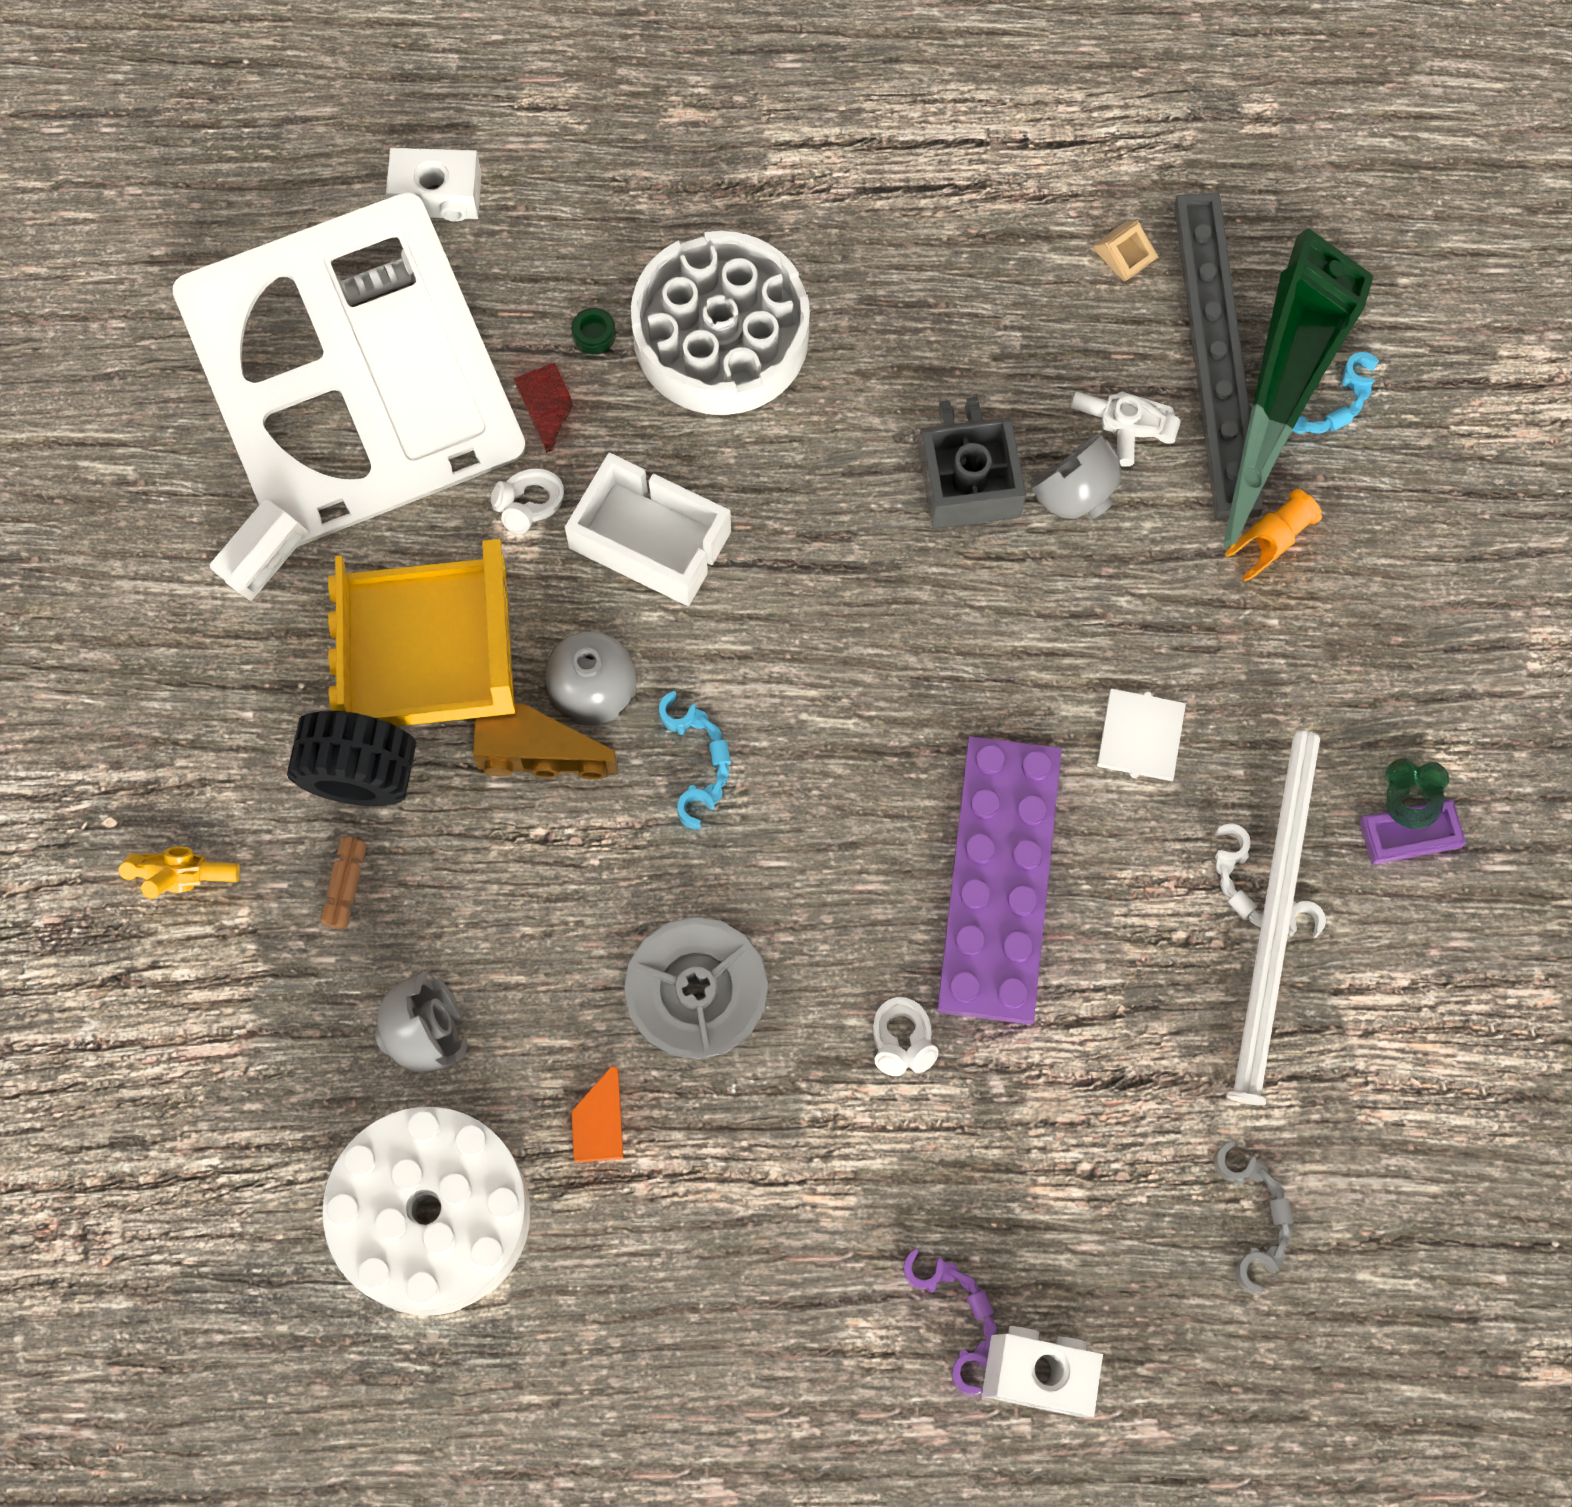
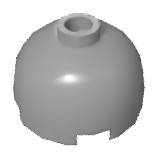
[1031,433,1122,519]
[544,631,637,726]
[375,971,468,1073]

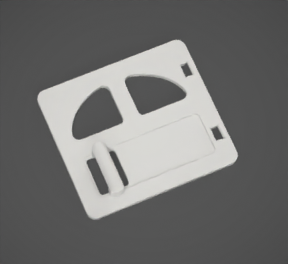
[173,192,525,547]

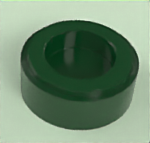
[571,308,616,354]

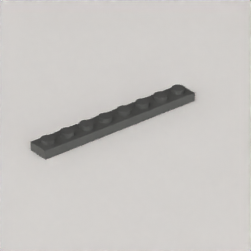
[1174,193,1263,519]

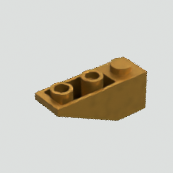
[473,703,618,779]

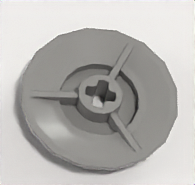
[624,917,769,1060]

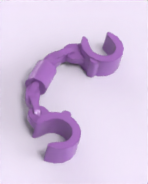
[903,1249,996,1395]

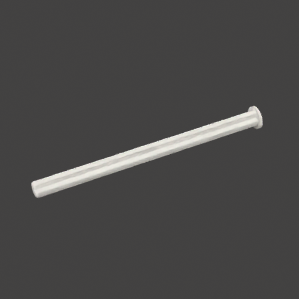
[1227,731,1320,1105]

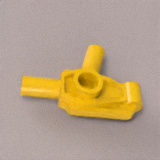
[119,846,240,899]

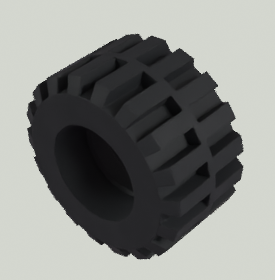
[287,711,417,806]

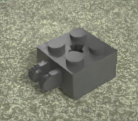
[918,397,1026,529]

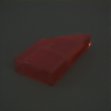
[514,362,573,453]

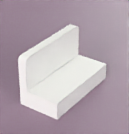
[210,499,309,601]

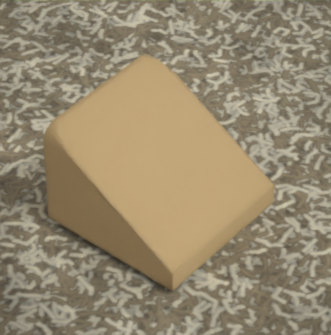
[1092,220,1159,281]

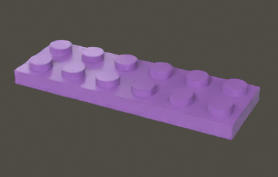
[937,736,1062,1025]

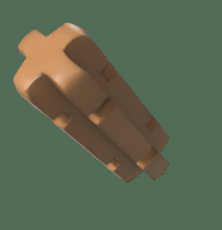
[320,836,367,929]

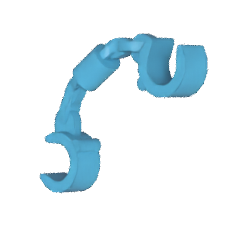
[1292,352,1379,434]
[659,691,731,829]

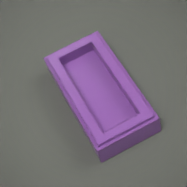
[1359,799,1466,865]

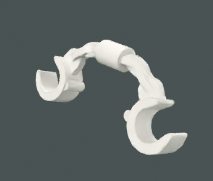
[1215,823,1326,938]

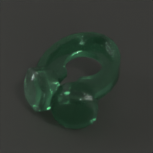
[1385,758,1450,829]

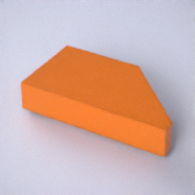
[571,1067,624,1163]

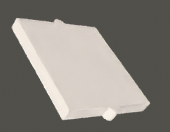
[1097,689,1186,781]

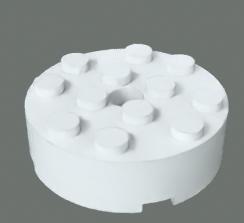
[631,231,810,415]
[323,1107,530,1316]

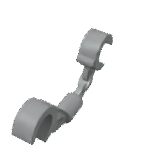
[1214,1141,1294,1294]

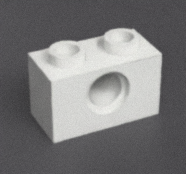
[386,148,482,221]
[982,1326,1103,1417]

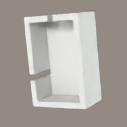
[565,452,731,607]

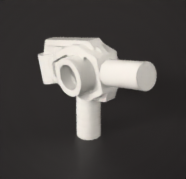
[1071,391,1181,466]

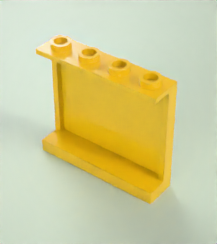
[328,539,515,726]

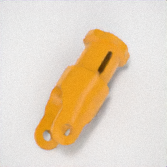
[1225,488,1322,581]

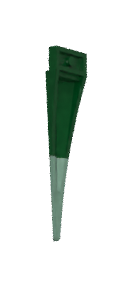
[1224,228,1374,549]

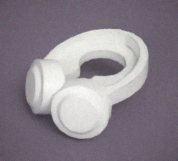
[491,469,564,534]
[873,997,938,1076]

